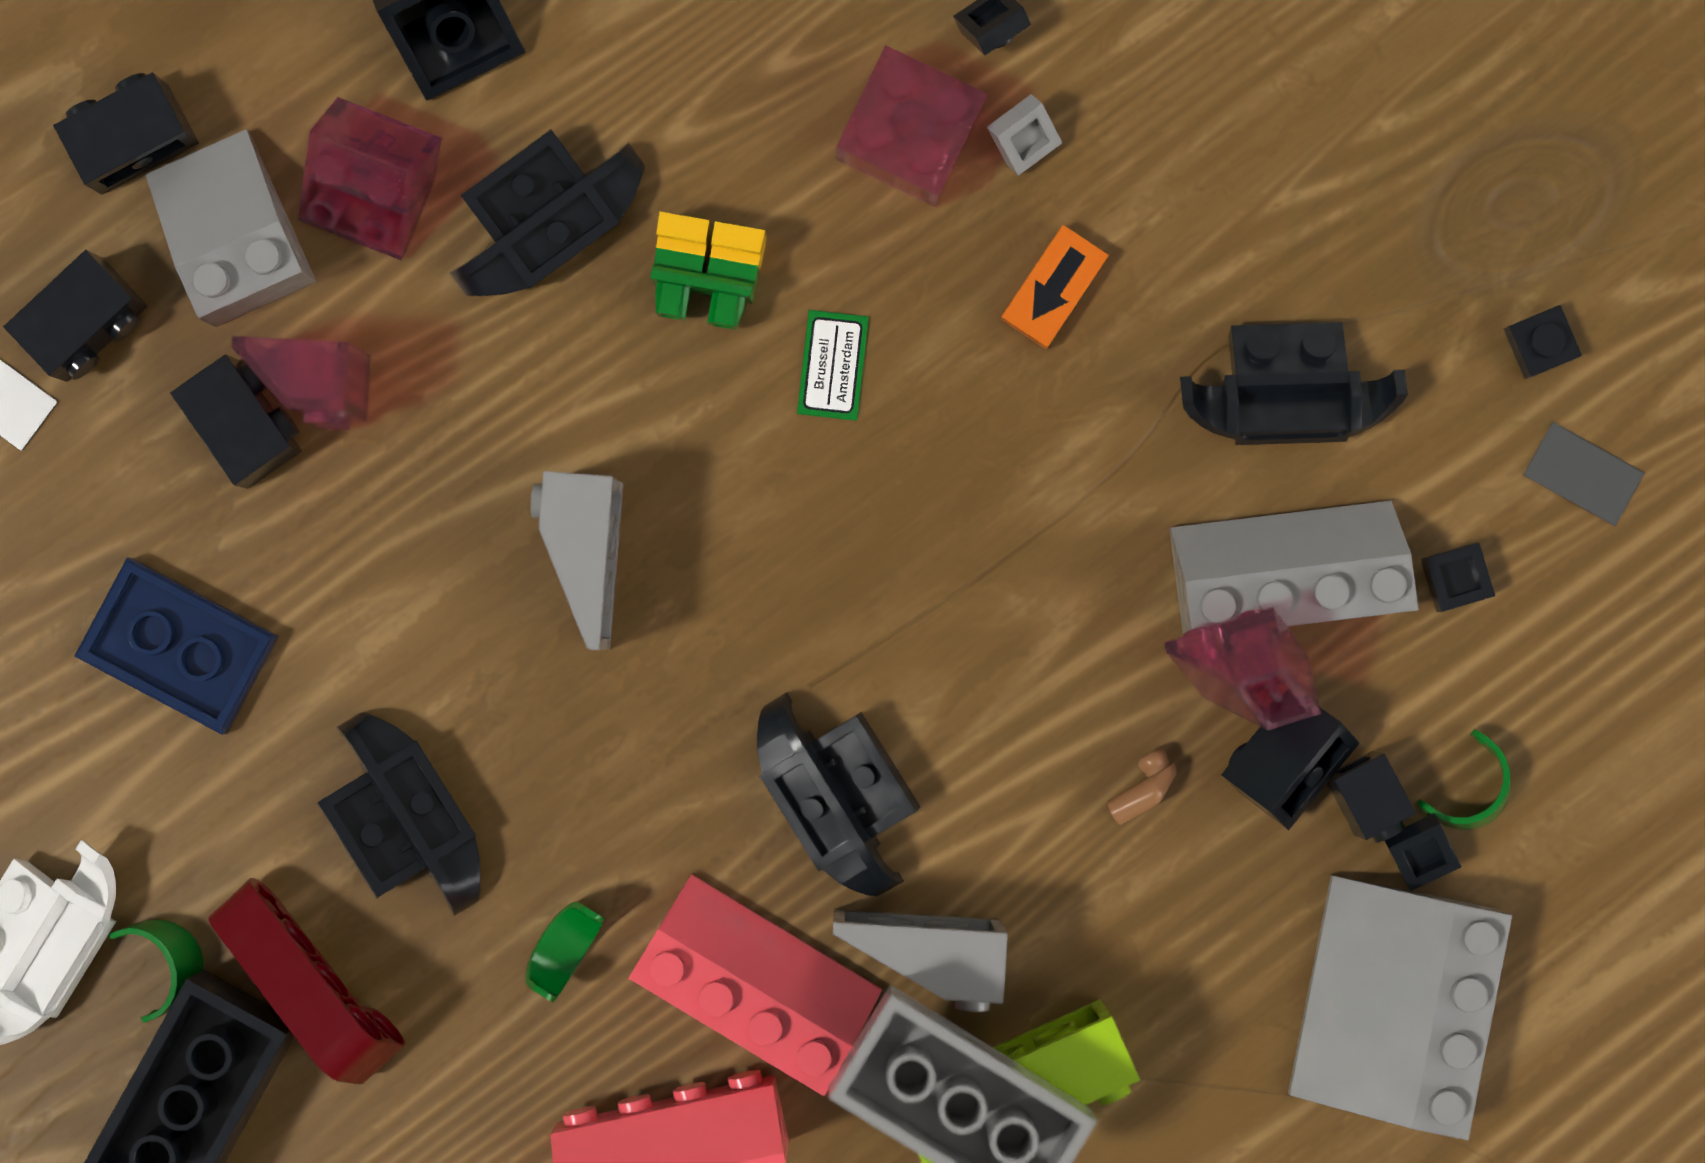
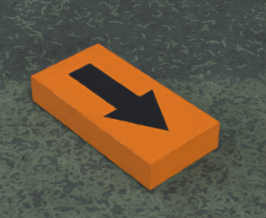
[1000,225,1109,350]

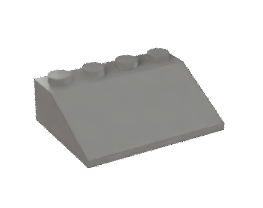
[1288,875,1512,1140]

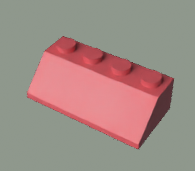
[628,874,882,1096]
[550,1070,789,1163]

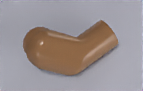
[1107,748,1177,825]

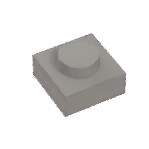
[987,94,1062,176]

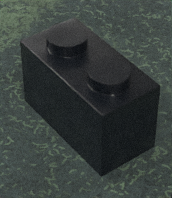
[53,72,199,195]
[3,250,148,382]
[170,354,302,489]
[1221,688,1359,830]

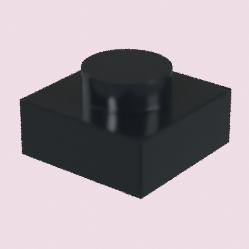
[953,0,1031,56]
[1504,305,1582,379]
[1420,542,1495,612]
[1385,813,1462,891]

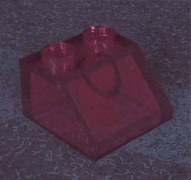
[232,336,371,431]

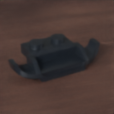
[450,129,645,296]
[1180,322,1408,445]
[757,692,921,896]
[317,713,480,916]

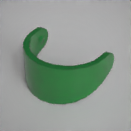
[1416,729,1511,830]
[525,902,606,1003]
[108,920,204,1023]

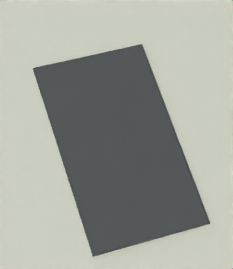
[1523,422,1644,526]

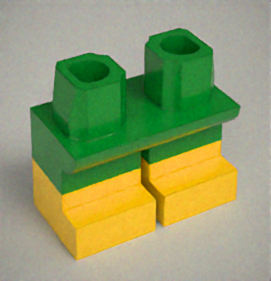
[650,211,767,330]

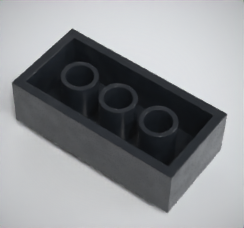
[84,970,294,1163]

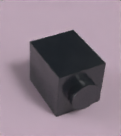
[1327,751,1416,843]

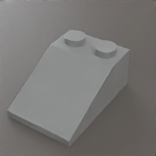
[145,129,317,327]
[531,471,623,650]
[833,909,1008,1012]

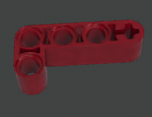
[208,878,405,1084]

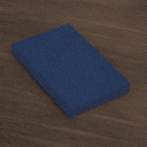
[74,558,279,735]

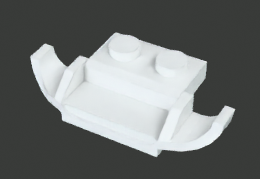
[0,840,116,1045]

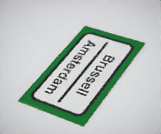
[797,310,869,421]

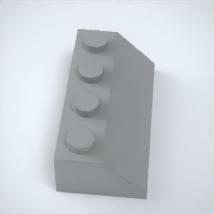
[1169,501,1418,638]

